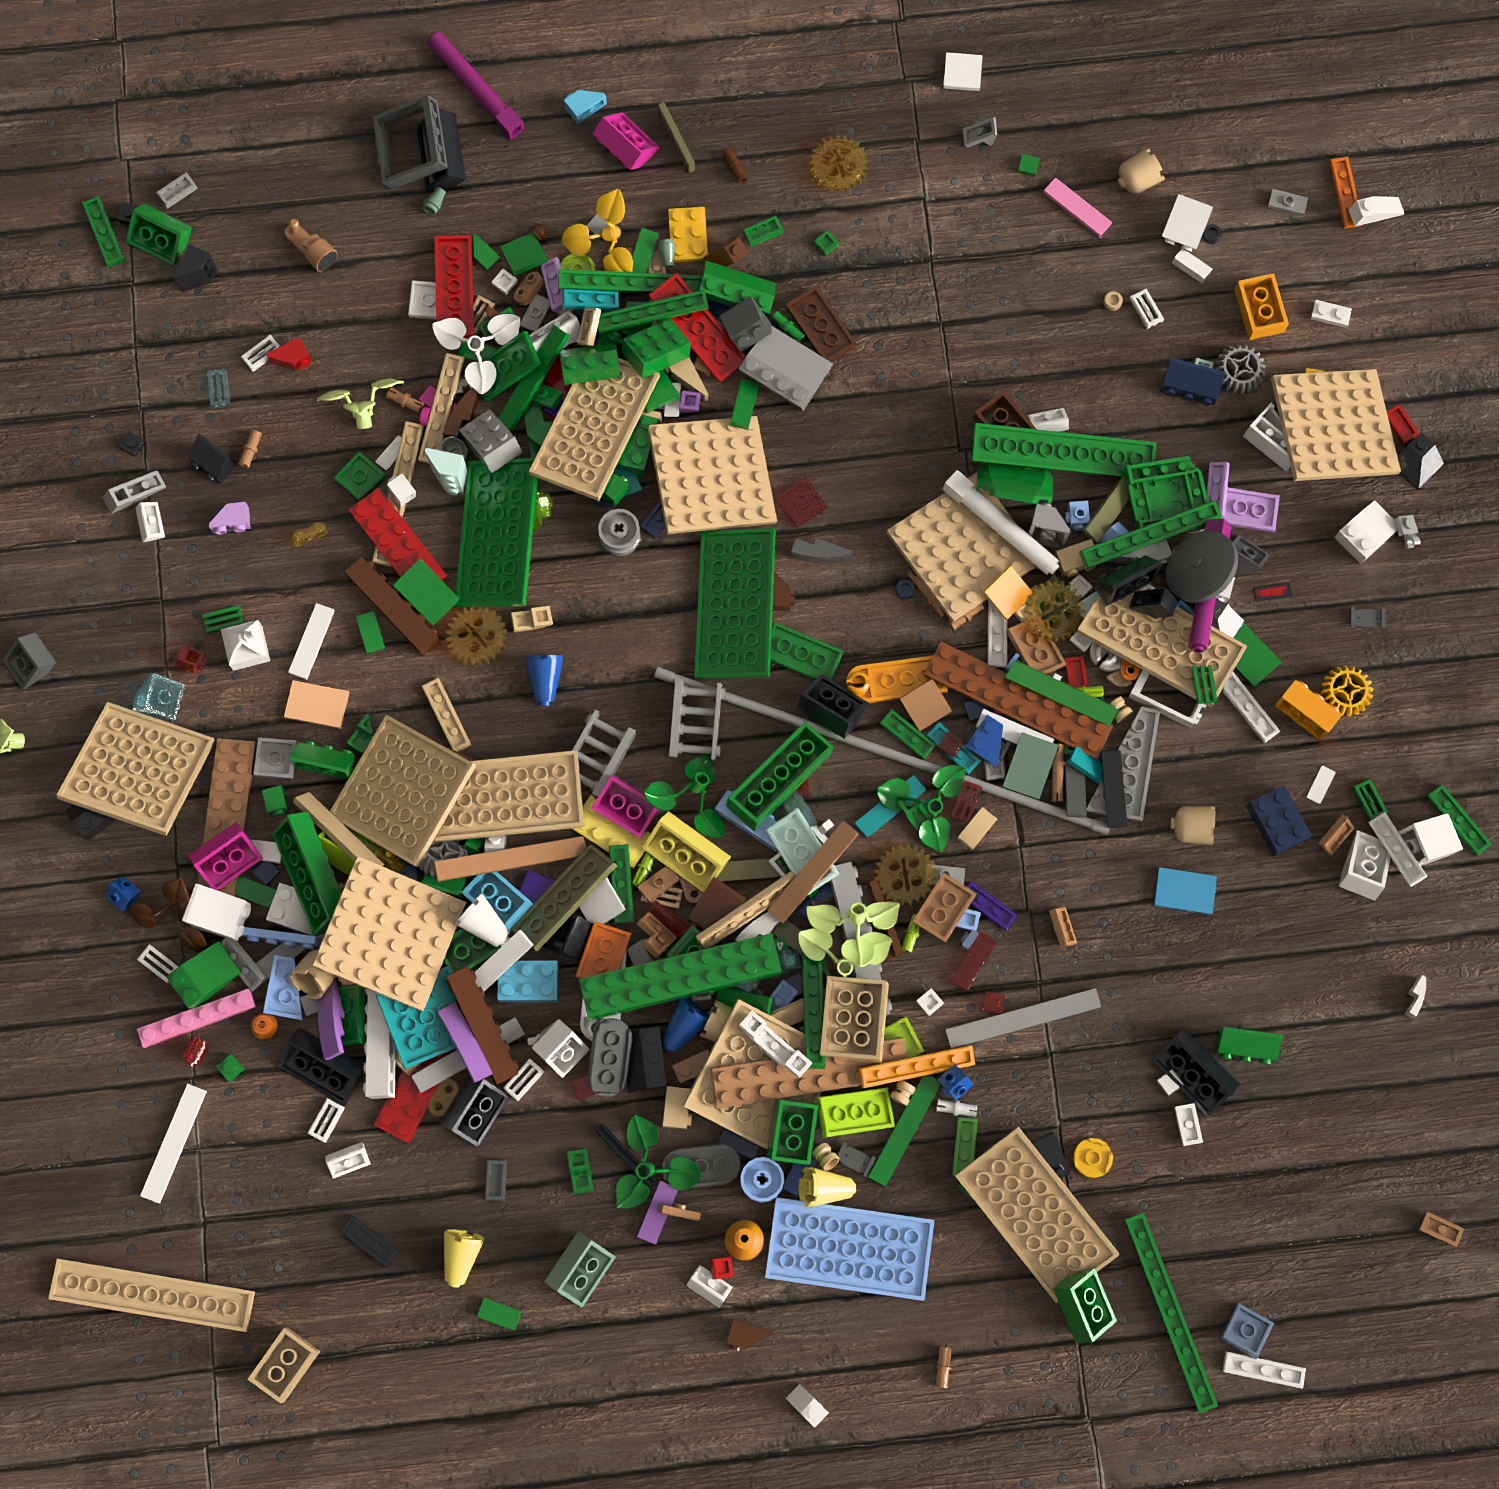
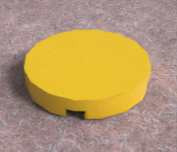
[1073,1138,1113,1178]

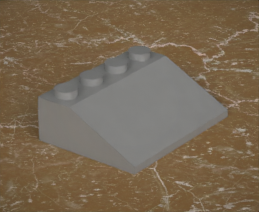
[739,326,833,411]

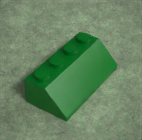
[697,261,776,317]

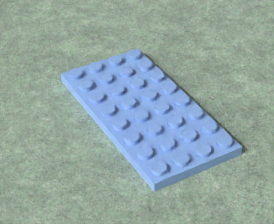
[765,1197,934,1301]

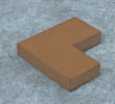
[637,912,677,959]

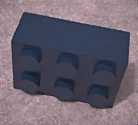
[1246,785,1312,857]

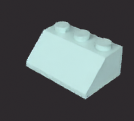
[425,448,468,495]

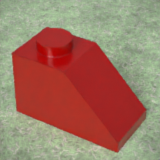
[266,337,312,370]

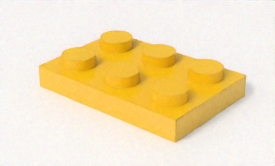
[668,207,708,263]

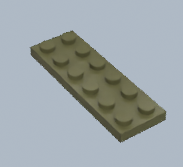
[511,844,617,951]

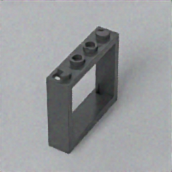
[373,95,448,189]

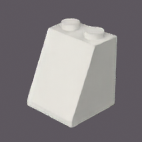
[1162,194,1213,252]
[1398,813,1463,866]
[182,884,251,941]

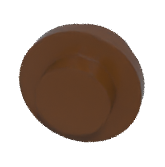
[531,222,548,240]

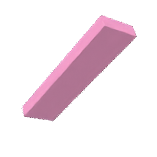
[1043,178,1112,238]

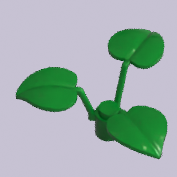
[644,754,725,838]
[877,765,966,852]
[616,1115,702,1209]

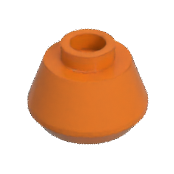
[251,1013,278,1040]

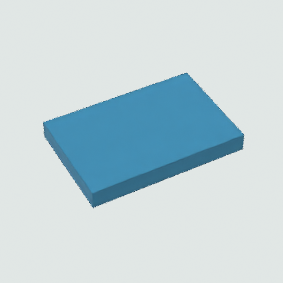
[1154,867,1217,915]

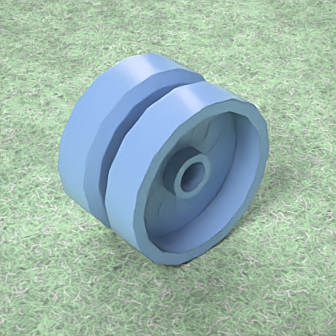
[740,1157,784,1203]

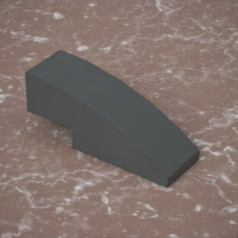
[791,538,852,563]

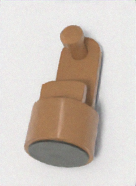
[285,219,338,272]

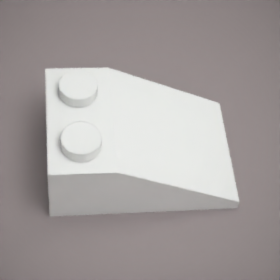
[1334,500,1397,564]
[1339,830,1391,901]
[266,883,325,940]

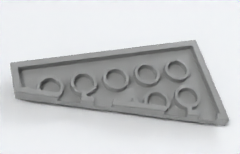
[1086,707,1160,822]

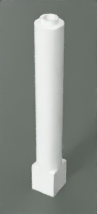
[942,470,1059,575]

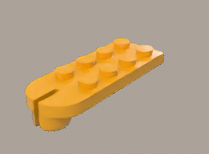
[846,655,948,703]

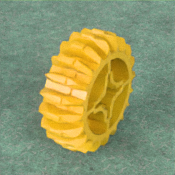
[1321,665,1373,717]

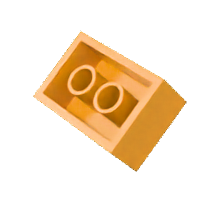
[1234,273,1289,340]
[1275,680,1342,741]

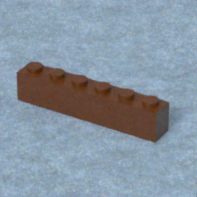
[345,557,440,656]
[444,966,519,1085]

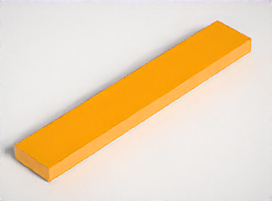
[858,1045,975,1088]

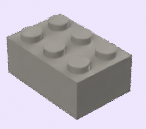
[459,409,522,473]

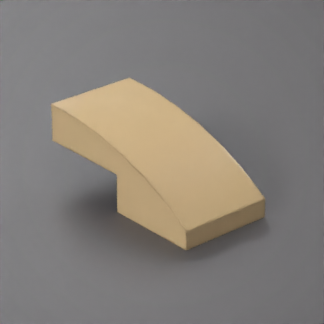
[510,606,553,633]
[957,807,997,850]

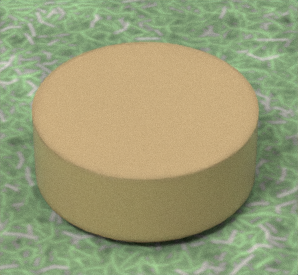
[1103,291,1123,311]

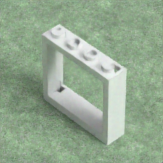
[1128,670,1207,728]

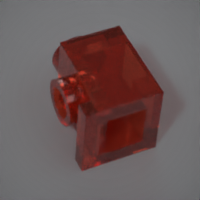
[174,644,206,675]

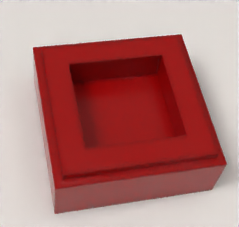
[710,1257,734,1280]

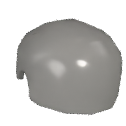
[438,436,468,461]

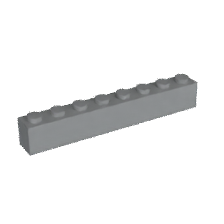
[830,862,892,1016]

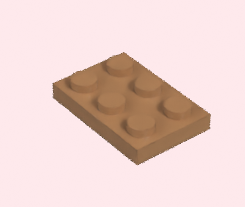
[1006,615,1067,674]
[912,873,977,943]

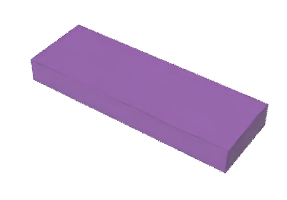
[637,1181,678,1245]

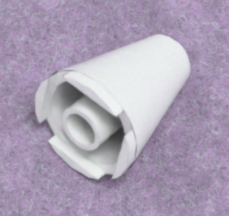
[455,894,510,947]

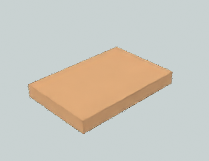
[284,680,349,729]

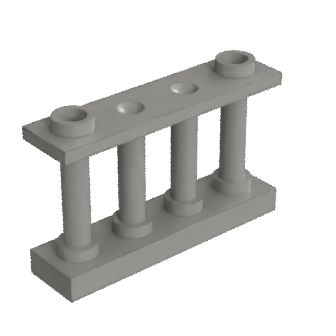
[669,680,725,761]
[572,710,636,799]

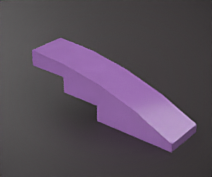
[318,980,345,1060]
[437,1003,493,1083]

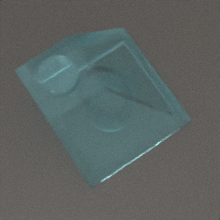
[131,673,185,721]

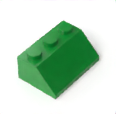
[126,204,192,266]
[560,343,620,385]
[289,741,357,780]
[1214,1027,1283,1065]
[1053,1268,1117,1342]

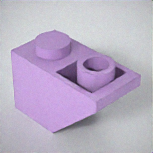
[209,502,251,535]

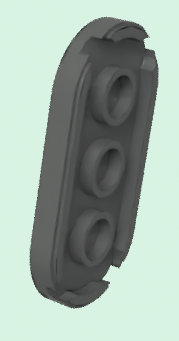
[588,1018,632,1097]
[661,1144,741,1188]

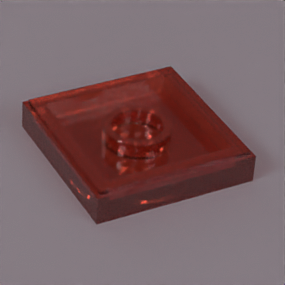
[775,477,828,529]

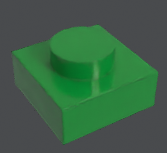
[216,1054,245,1082]

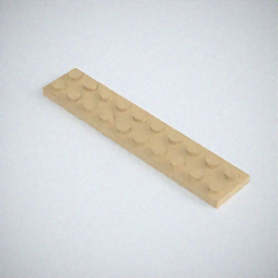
[48,1259,255,1332]

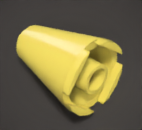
[798,1167,856,1207]
[444,1229,484,1287]

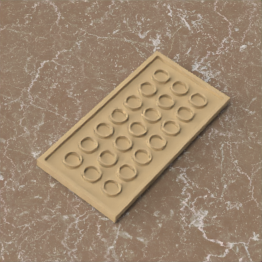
[529,358,660,501]
[1076,588,1247,708]
[432,750,584,843]
[955,1127,1119,1303]

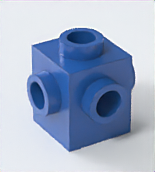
[105,876,141,912]
[938,1064,974,1100]

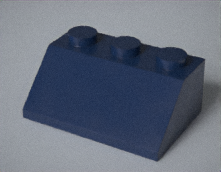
[1160,358,1226,406]

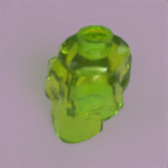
[533,490,553,531]

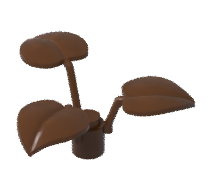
[128,877,208,952]

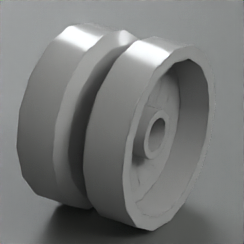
[598,509,641,556]

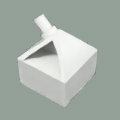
[221,620,270,671]
[528,1019,590,1078]

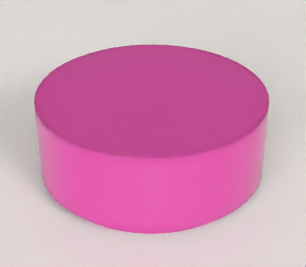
[420,407,431,426]

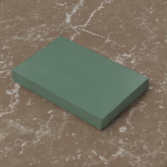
[1003,732,1058,799]

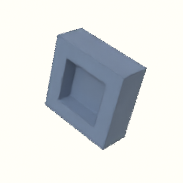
[960,929,979,952]

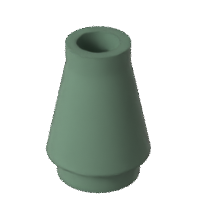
[423,187,446,215]
[657,239,675,268]

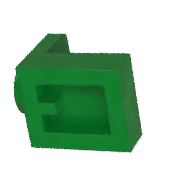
[595,331,623,346]

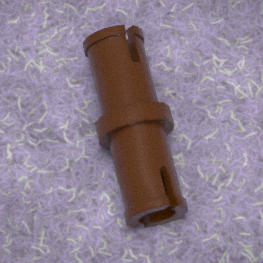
[722,148,749,184]

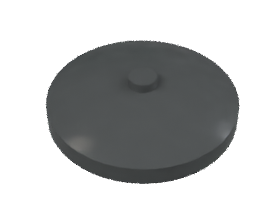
[1166,530,1238,603]

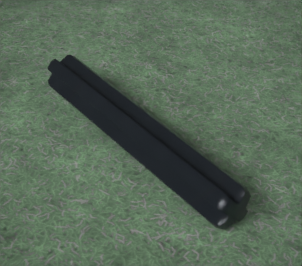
[596,1124,656,1186]

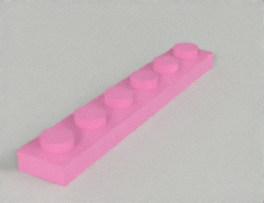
[137,989,257,1048]

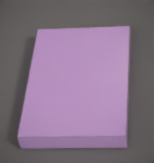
[1221,487,1280,533]

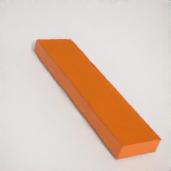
[1329,156,1362,229]

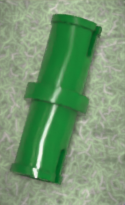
[771,311,806,343]

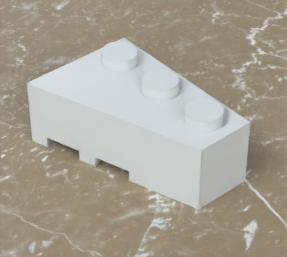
[1243,402,1291,471]

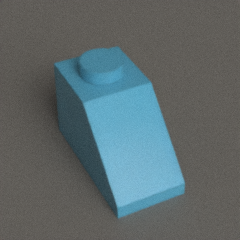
[564,90,607,124]

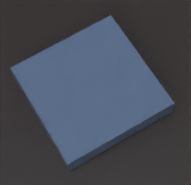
[1220,1303,1274,1359]

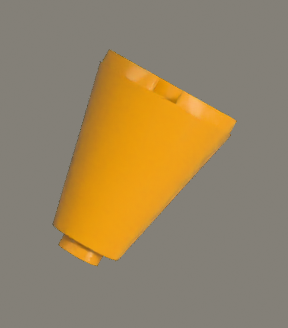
[725,1220,764,1260]

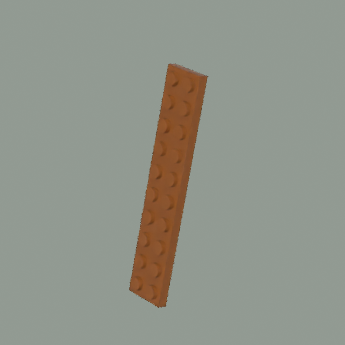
[924,641,1113,760]

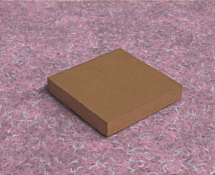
[899,678,952,731]

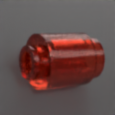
[182,1037,209,1067]

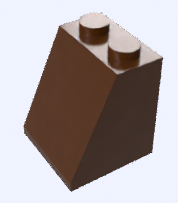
[688,877,747,943]

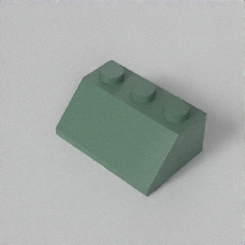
[544,1231,616,1308]

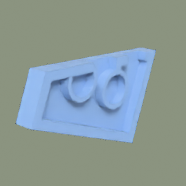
[263,954,303,1020]

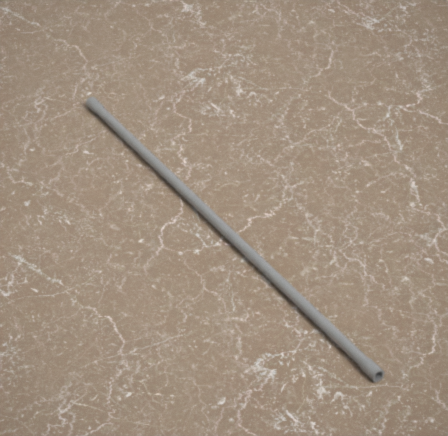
[654,667,1110,835]

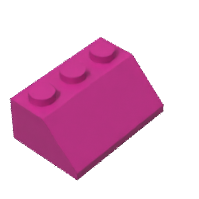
[593,112,660,170]
[591,775,661,838]
[188,822,263,891]

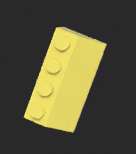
[642,812,731,893]

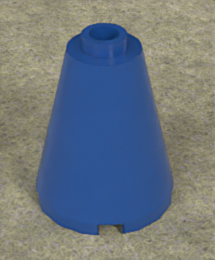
[525,655,563,706]
[661,998,710,1053]

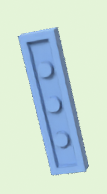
[242,927,322,949]

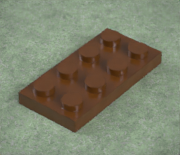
[786,286,857,362]

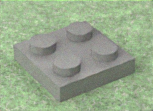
[254,737,298,779]

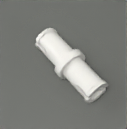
[936,1099,977,1118]

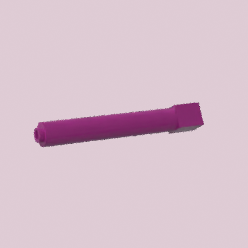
[428,32,524,140]
[1188,518,1231,653]

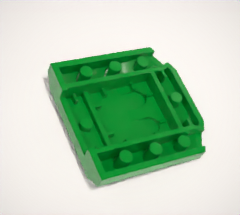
[1124,456,1209,533]
[976,462,1053,504]

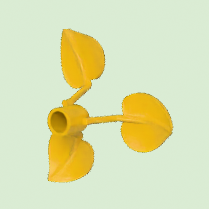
[562,189,633,272]

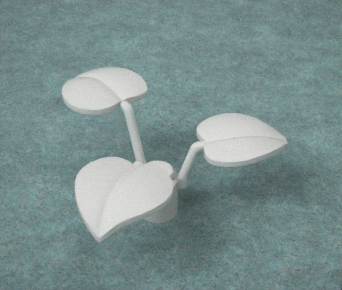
[433,314,520,394]

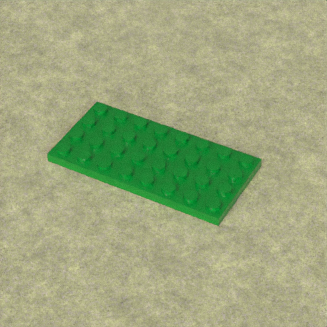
[455,458,538,608]
[694,528,776,679]

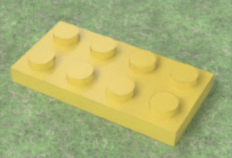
[572,795,651,869]

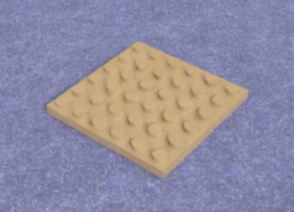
[1271,369,1401,481]
[648,416,777,534]
[886,472,1037,623]
[57,702,215,836]
[330,715,476,867]
[312,856,466,1012]
[683,999,822,1149]

